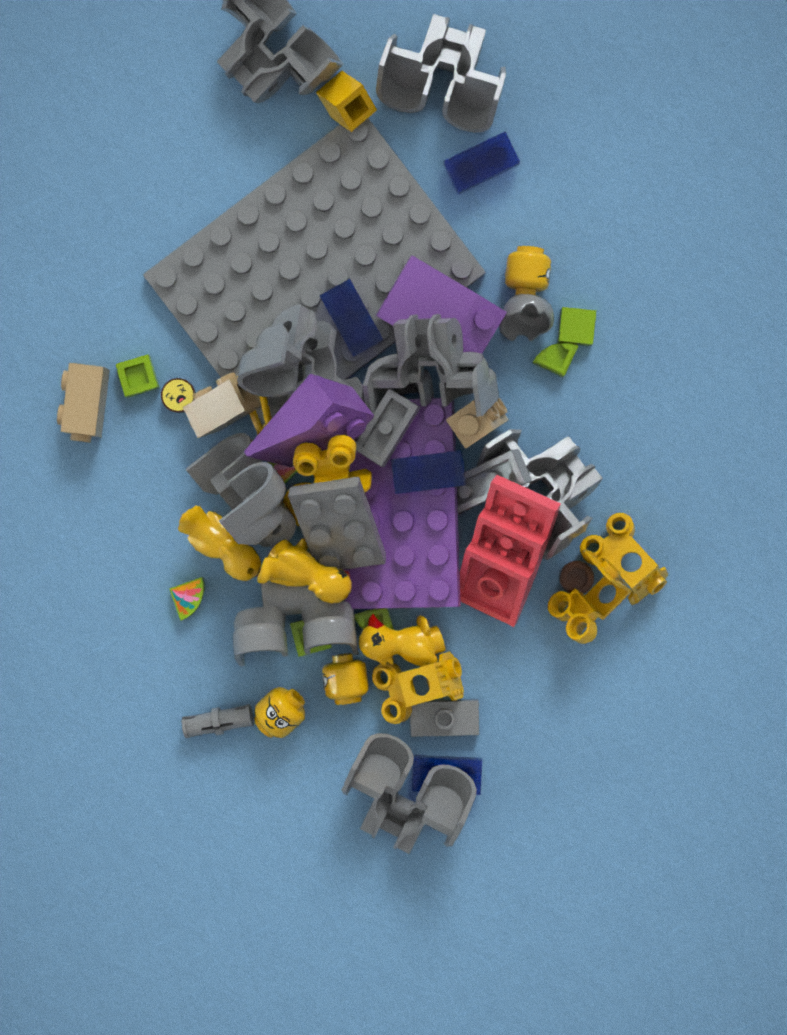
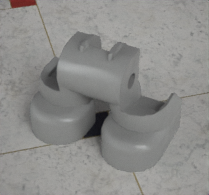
[217,0,344,103]
[376,14,506,133]
[237,304,365,403]
[363,314,499,416]
[477,429,603,560]
[186,433,296,548]
[233,581,359,666]
[341,733,477,854]

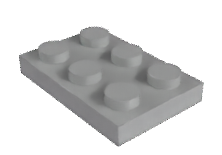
[288,477,386,570]

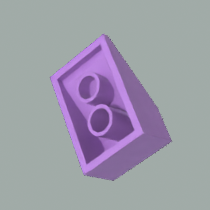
[376,255,507,354]
[244,373,374,467]

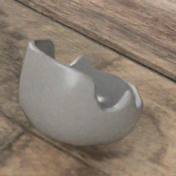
[499,294,554,341]

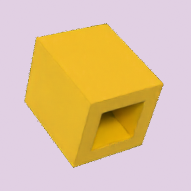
[316,71,377,132]

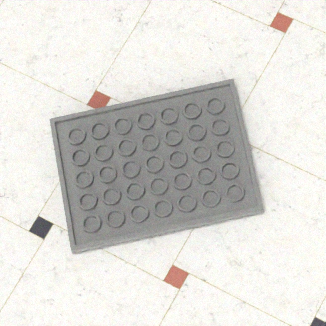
[143,118,486,424]

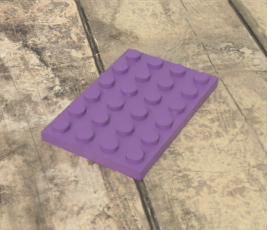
[343,398,461,609]

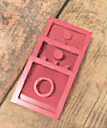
[460,475,561,627]

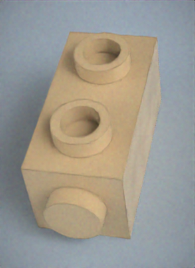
[57,363,110,443]
[183,372,261,438]
[446,398,509,449]

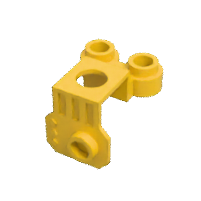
[293,435,372,492]
[580,513,668,605]
[548,549,632,644]
[372,651,464,724]

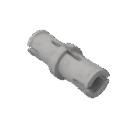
[181,704,254,738]

